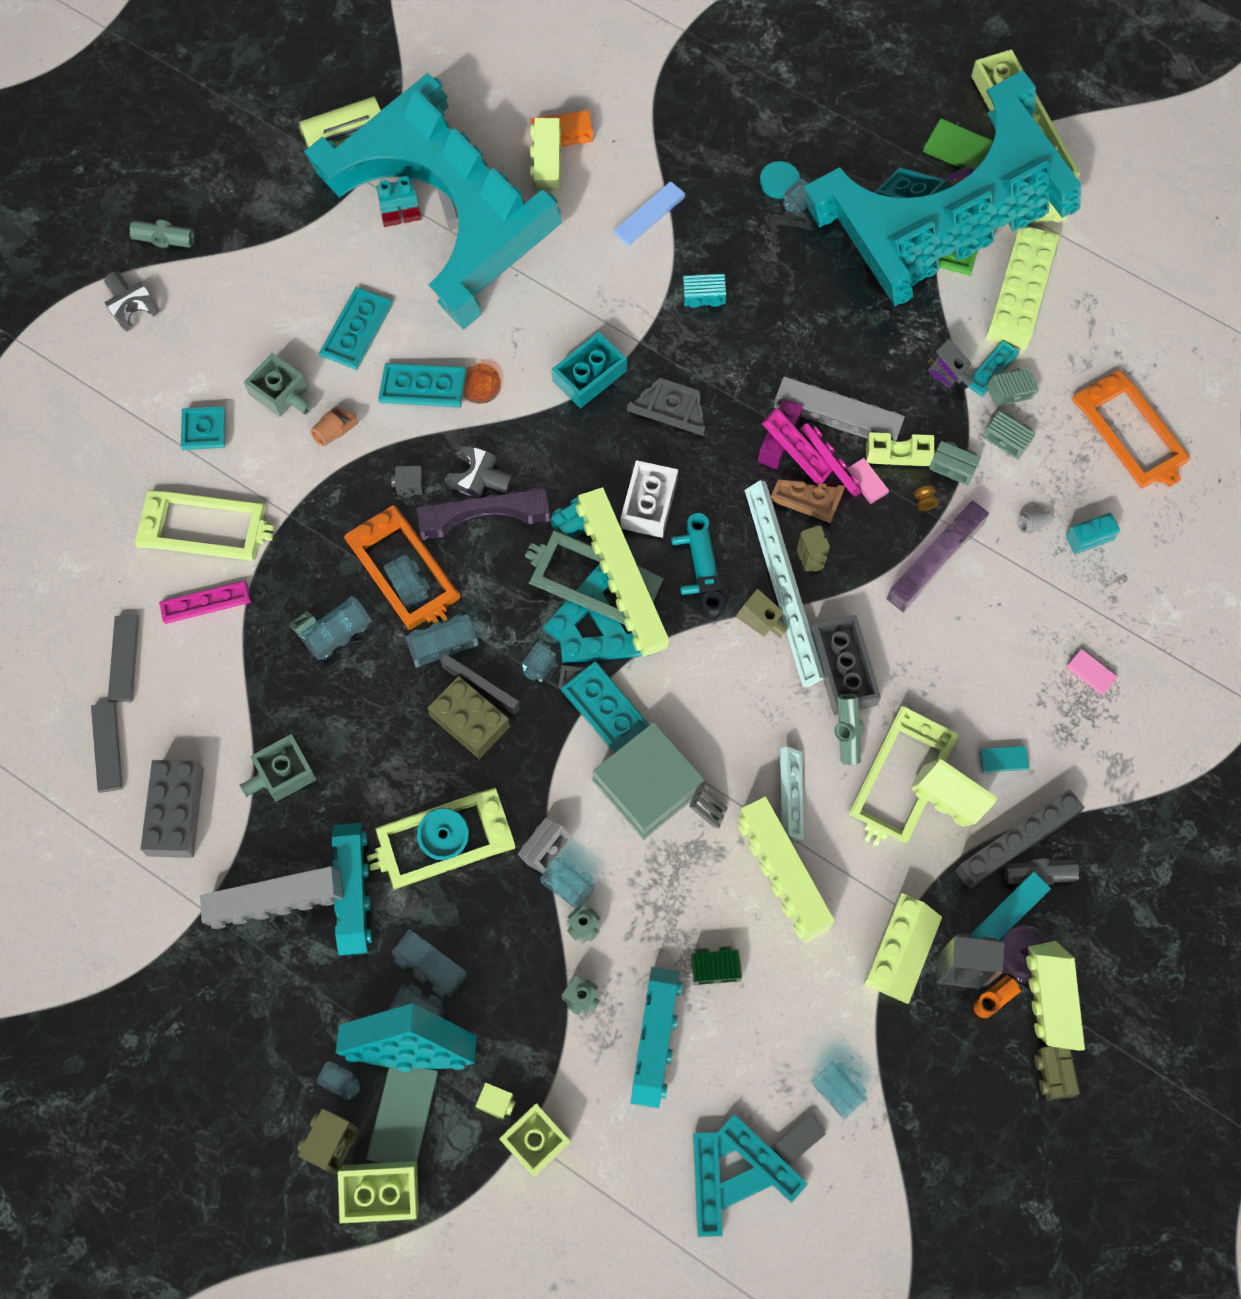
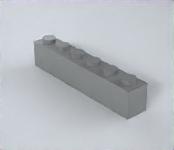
[774,377,905,441]
[200,867,343,929]

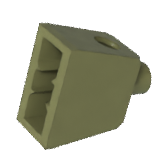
[736,589,788,638]

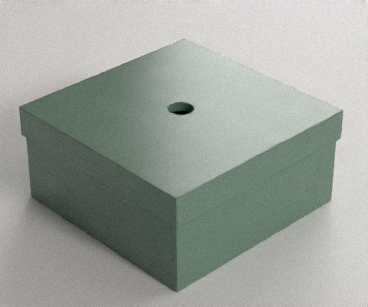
[592,722,705,840]

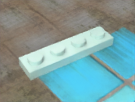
[780,747,804,842]

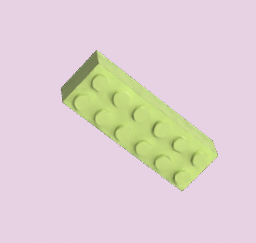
[986,226,1060,350]
[737,796,835,943]

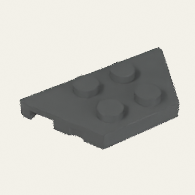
[627,378,705,436]

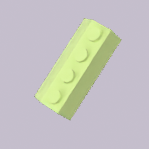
[864,893,942,1004]
[1026,941,1085,1050]

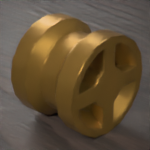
[914,486,939,511]

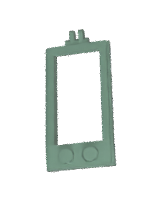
[525,530,663,625]

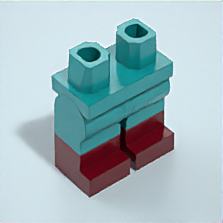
[376,176,422,227]

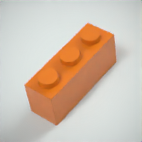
[530,110,593,147]

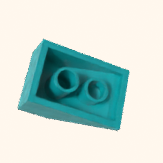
[875,167,948,198]

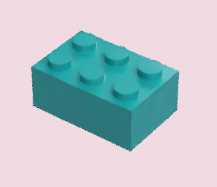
[552,332,627,409]

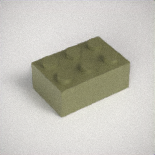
[427,676,510,759]
[298,1109,360,1175]

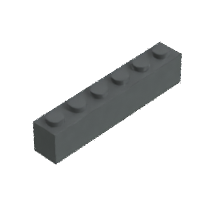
[955,789,1085,890]

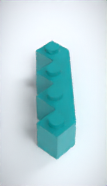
[332,823,372,955]
[630,967,683,1108]

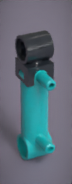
[671,513,724,619]

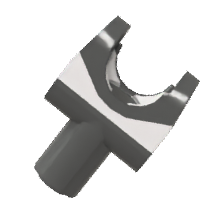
[104,272,158,332]
[445,446,514,498]

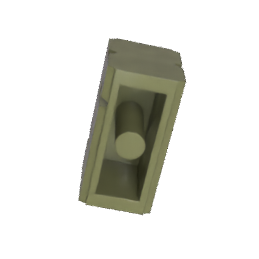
[796,526,830,572]
[1034,1047,1080,1100]

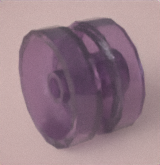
[999,926,1050,984]

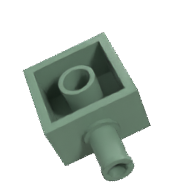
[244,353,313,417]
[239,734,317,802]

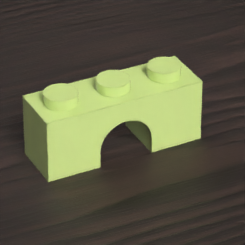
[866,432,934,466]

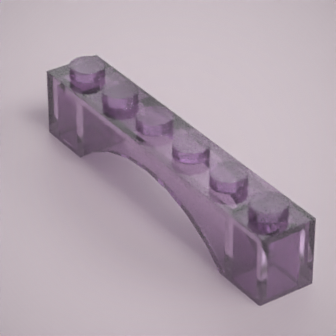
[416,488,550,540]
[887,500,989,613]

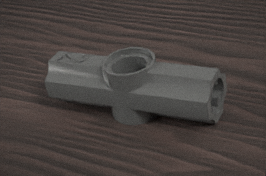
[1004,859,1079,885]

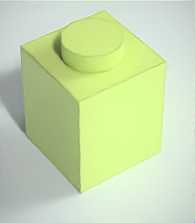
[476,1083,516,1120]

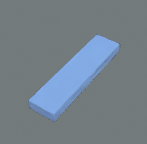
[614,182,685,246]

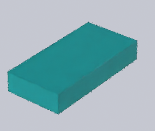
[979,746,1029,773]

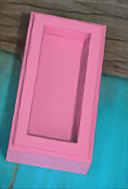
[846,458,889,504]
[1067,649,1117,695]

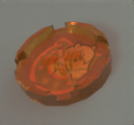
[463,364,501,404]

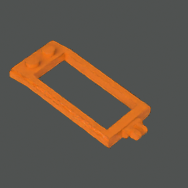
[1072,370,1190,489]
[344,505,461,630]

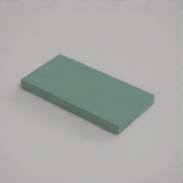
[367,1067,439,1163]

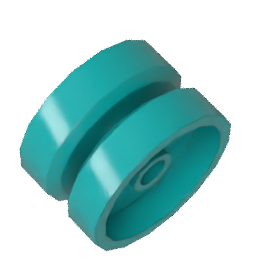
[417,808,469,860]

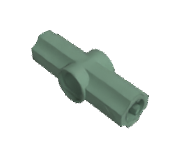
[130,220,195,248]
[834,694,864,765]

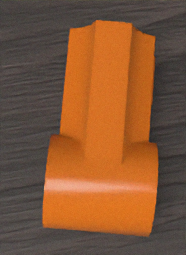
[973,975,1021,1018]

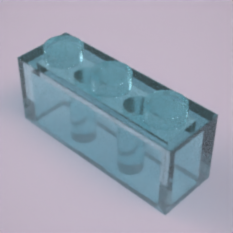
[298,596,372,661]
[405,614,478,668]
[392,929,468,998]

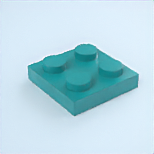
[181,406,226,450]

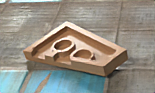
[771,480,845,523]

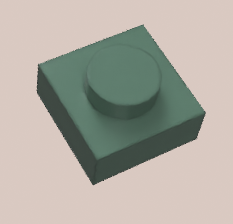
[289,611,318,636]

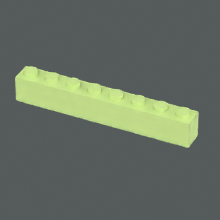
[576,487,669,657]

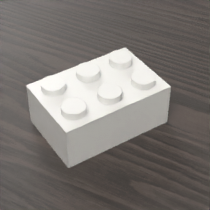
[621,460,678,538]

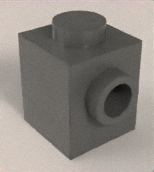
[391,466,424,497]

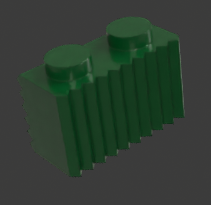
[691,946,742,985]

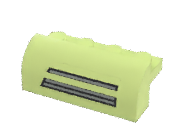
[299,97,380,148]

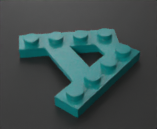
[543,564,651,664]
[693,1114,808,1237]

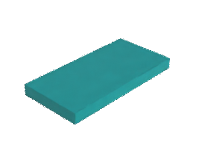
[319,287,393,370]
[378,363,468,408]
[561,661,649,753]

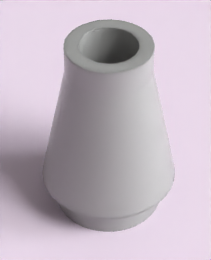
[1018,511,1053,534]

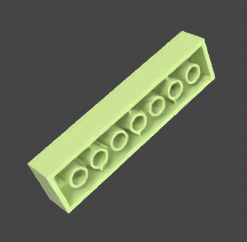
[972,49,1080,179]

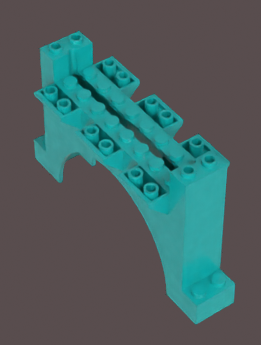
[804,70,1081,306]
[304,72,562,330]

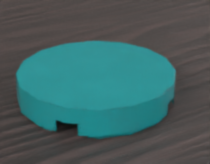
[760,161,800,199]

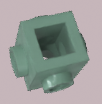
[567,906,601,944]
[561,976,600,1016]

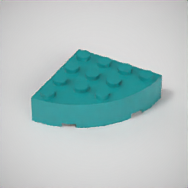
[336,1003,476,1072]

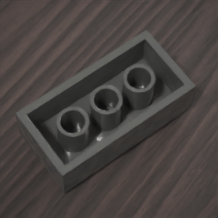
[811,615,881,715]
[140,760,204,858]
[936,934,1004,989]

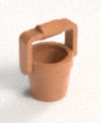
[310,407,358,447]

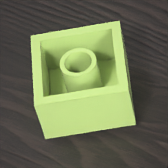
[500,1104,570,1178]

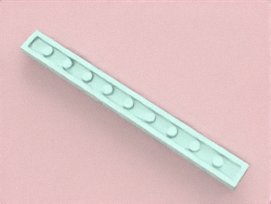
[745,480,825,687]

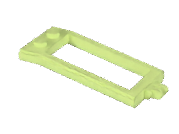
[135,490,275,561]
[849,706,959,846]
[367,788,515,890]

